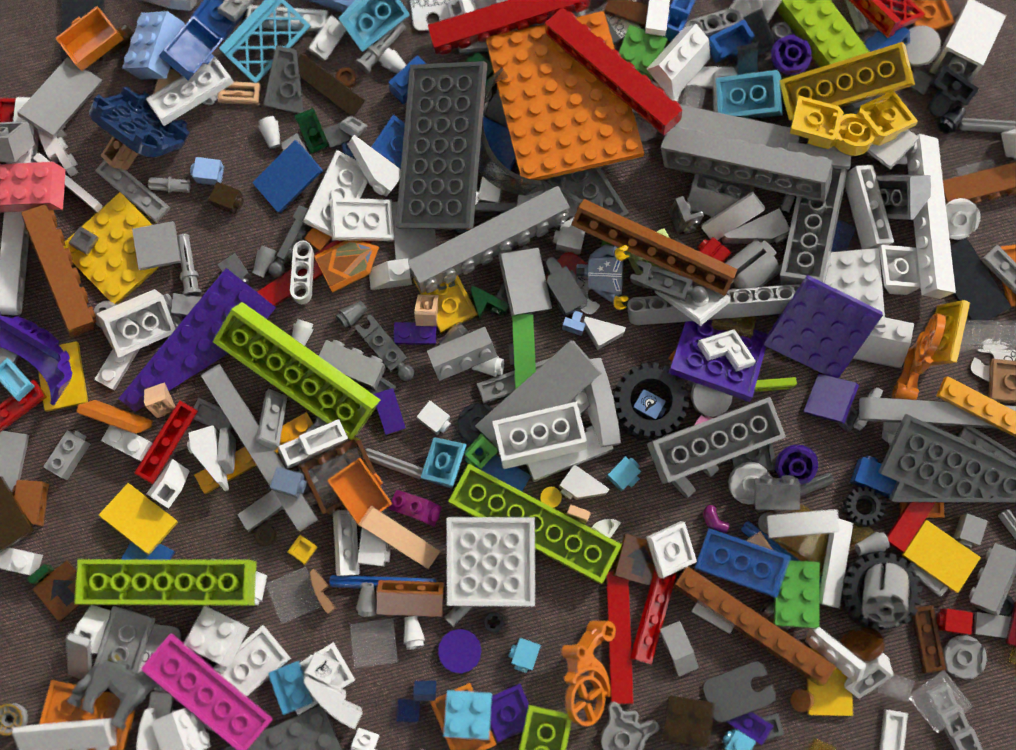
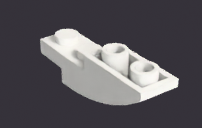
[38,126,78,177]

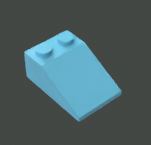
[338,0,410,52]
[716,70,783,118]

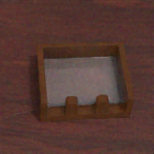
[298,437,381,515]

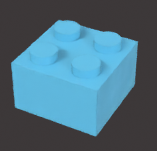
[444,690,492,739]

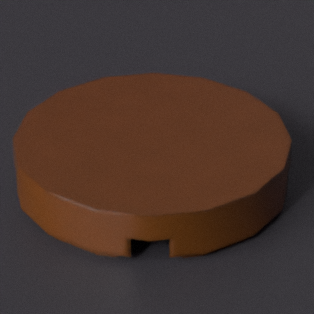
[840,628,885,662]

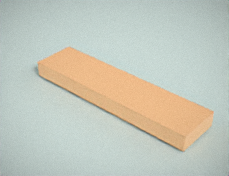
[359,506,440,569]

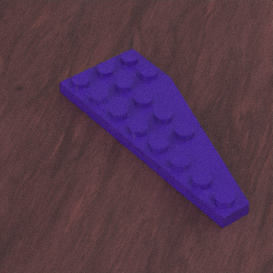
[118,268,276,412]

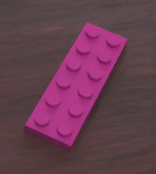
[140,633,273,750]

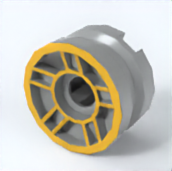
[0,703,28,735]

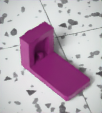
[389,490,442,527]

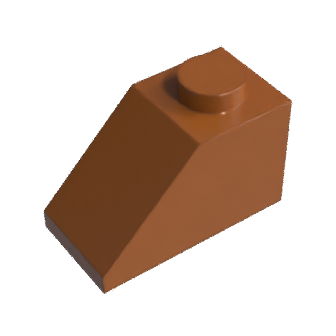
[12,480,49,526]

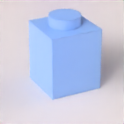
[190,157,224,185]

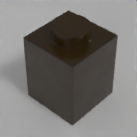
[209,182,244,214]

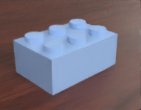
[122,11,185,79]

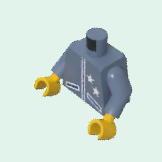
[576,244,629,310]

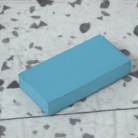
[0,358,35,401]

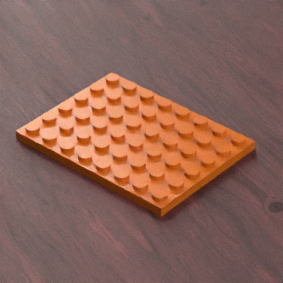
[486,11,644,184]

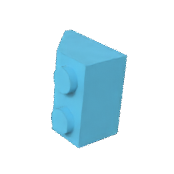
[420,437,466,488]

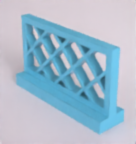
[219,0,311,83]

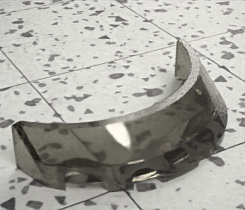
[478,68,545,196]

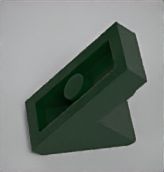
[295,108,330,153]
[471,286,510,321]

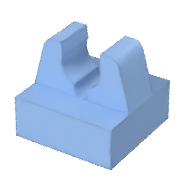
[562,311,585,336]

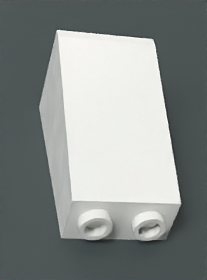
[930,0,1006,82]

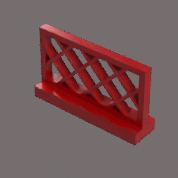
[848,0,925,38]

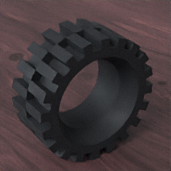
[613,363,689,441]
[840,552,923,630]

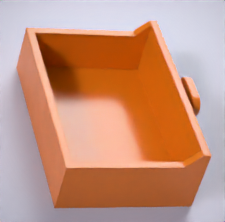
[55,6,123,71]
[327,458,392,527]

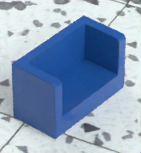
[709,20,754,63]

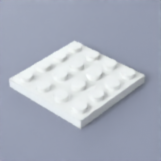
[825,248,886,329]
[447,517,535,606]

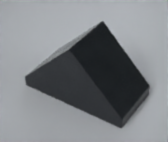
[729,43,758,75]

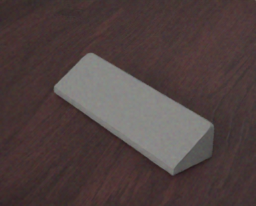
[238,470,320,532]

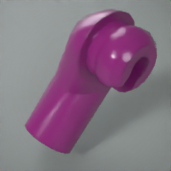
[703,505,729,533]

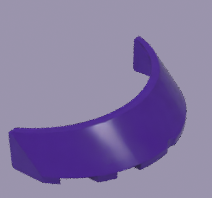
[0,312,72,405]

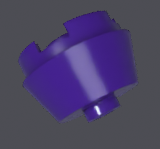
[771,35,811,75]
[775,445,818,485]

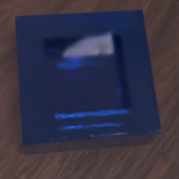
[397,699,420,722]

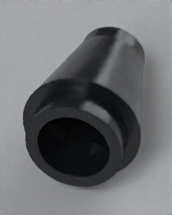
[937,105,966,134]

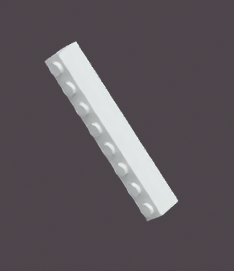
[907,134,956,299]

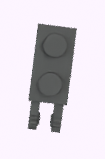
[545,257,589,317]

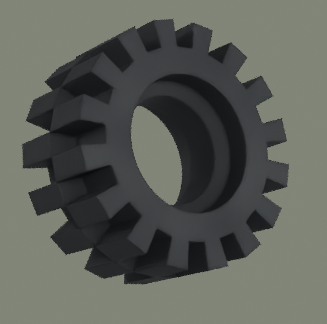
[842,487,885,528]

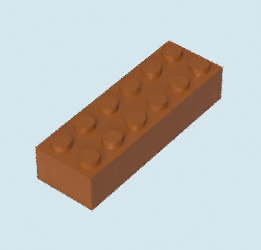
[21,204,96,338]

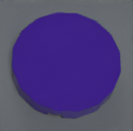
[438,629,482,673]

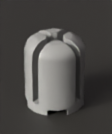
[725,238,783,289]
[862,563,909,627]

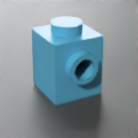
[607,457,641,492]
[509,638,541,673]
[722,728,756,750]

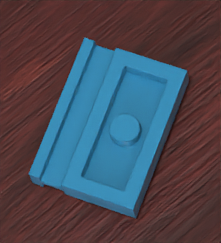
[268,661,314,715]

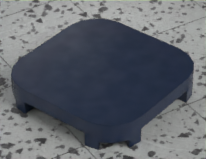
[89,87,190,157]

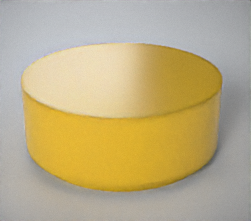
[540,487,562,508]

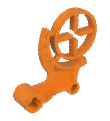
[891,313,946,400]
[561,620,616,726]

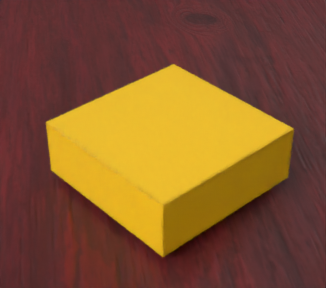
[288,535,318,565]

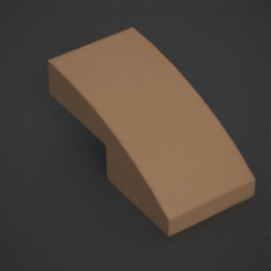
[310,569,337,614]

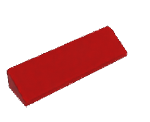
[134,400,198,484]

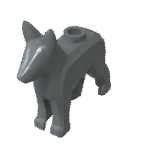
[67,660,167,730]

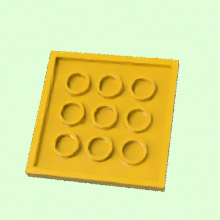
[63,192,159,305]

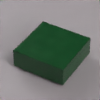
[27,564,54,585]

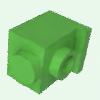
[464,433,498,469]

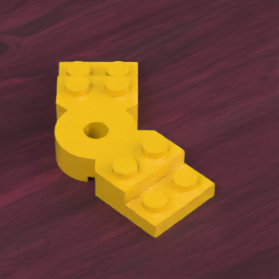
[789,91,918,156]

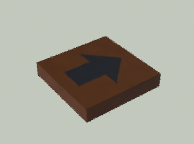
[613,534,655,586]
[32,560,82,622]

